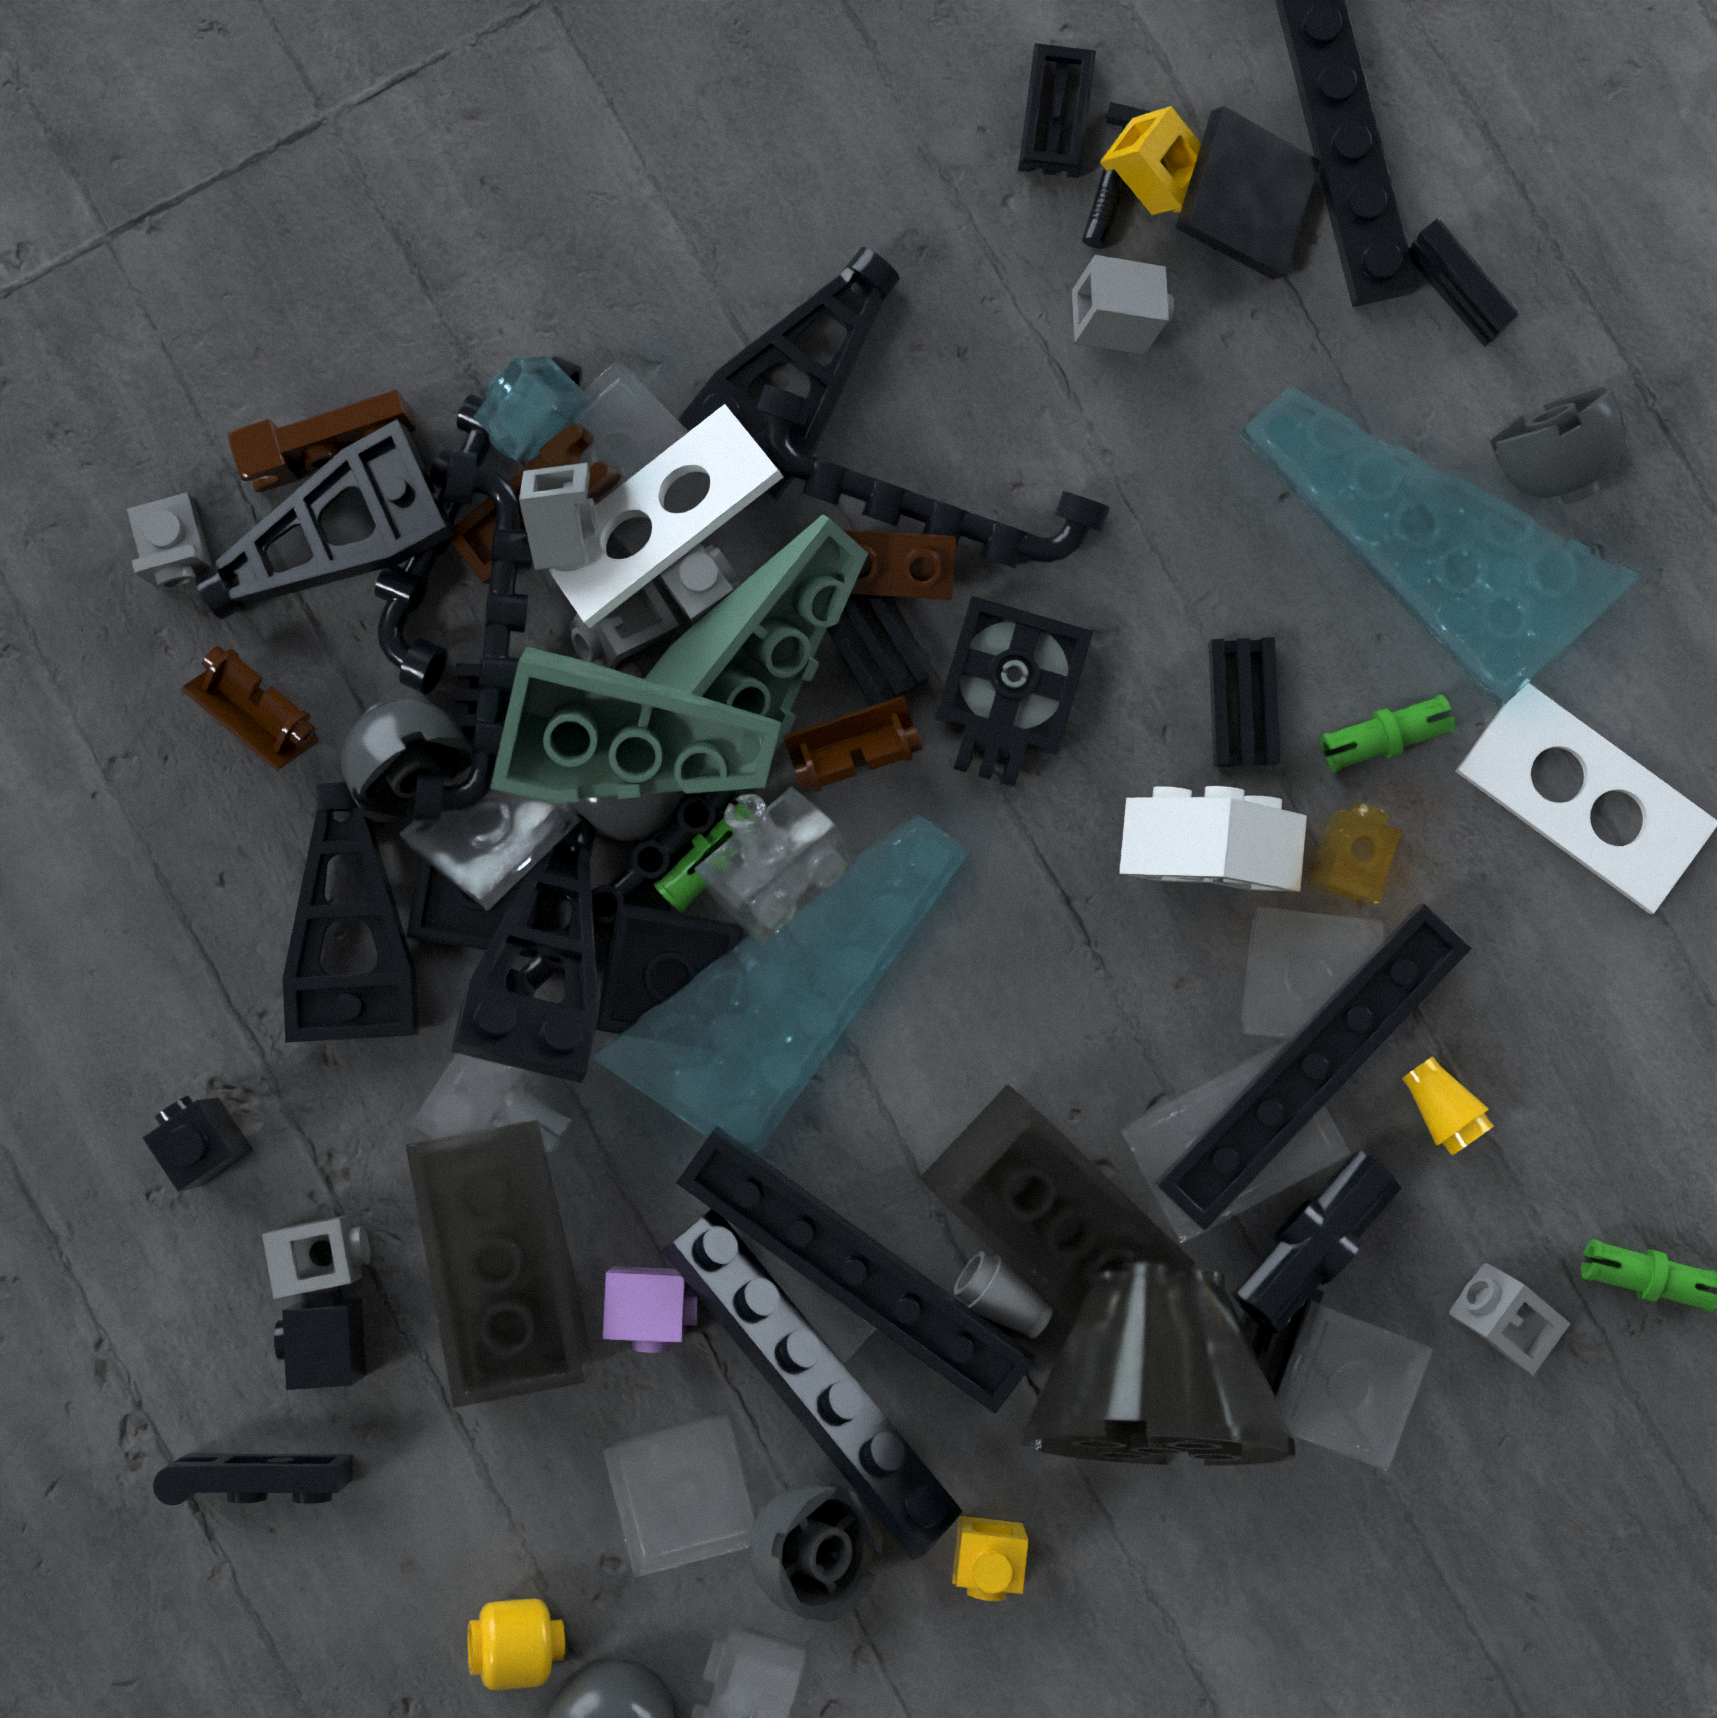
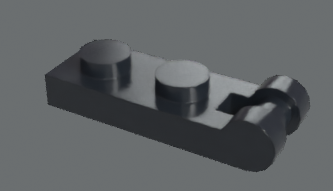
[153,1453,353,1506]

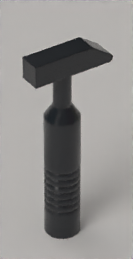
[1082,102,1152,249]

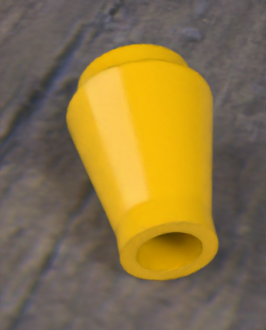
[1402,1056,1494,1156]

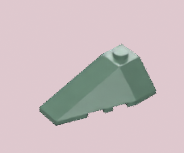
[644,514,868,752]
[490,647,781,804]

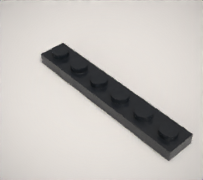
[1275,0,1418,307]
[1154,903,1472,1231]
[676,1126,1034,1414]
[662,1209,963,1560]

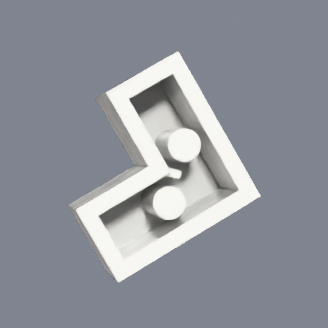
[1119,786,1307,892]

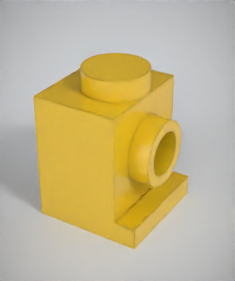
[1100,106,1201,215]
[952,1516,1028,1601]

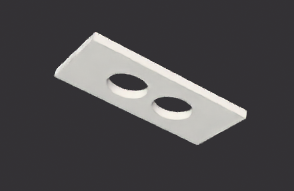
[547,404,783,628]
[1455,680,1717,914]

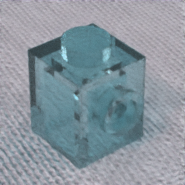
[473,356,591,461]

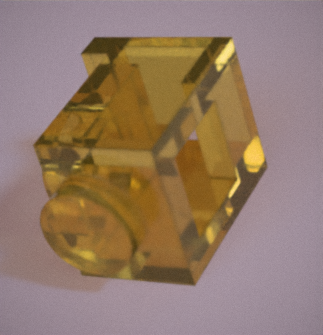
[1306,803,1402,906]

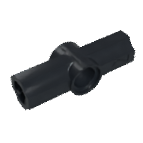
[1231,1150,1402,1333]

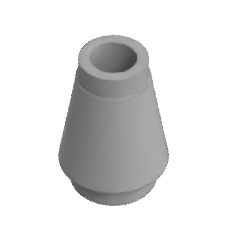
[954,1251,1053,1339]

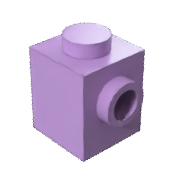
[603,1266,700,1353]

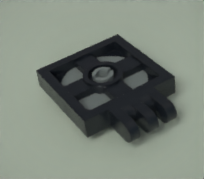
[935,596,1093,787]

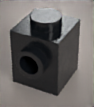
[142,1096,254,1192]
[274,1289,366,1390]

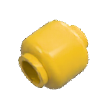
[467,1598,565,1691]

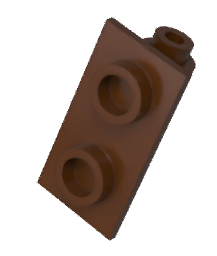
[842,529,956,600]
[181,646,319,771]
[783,695,923,792]

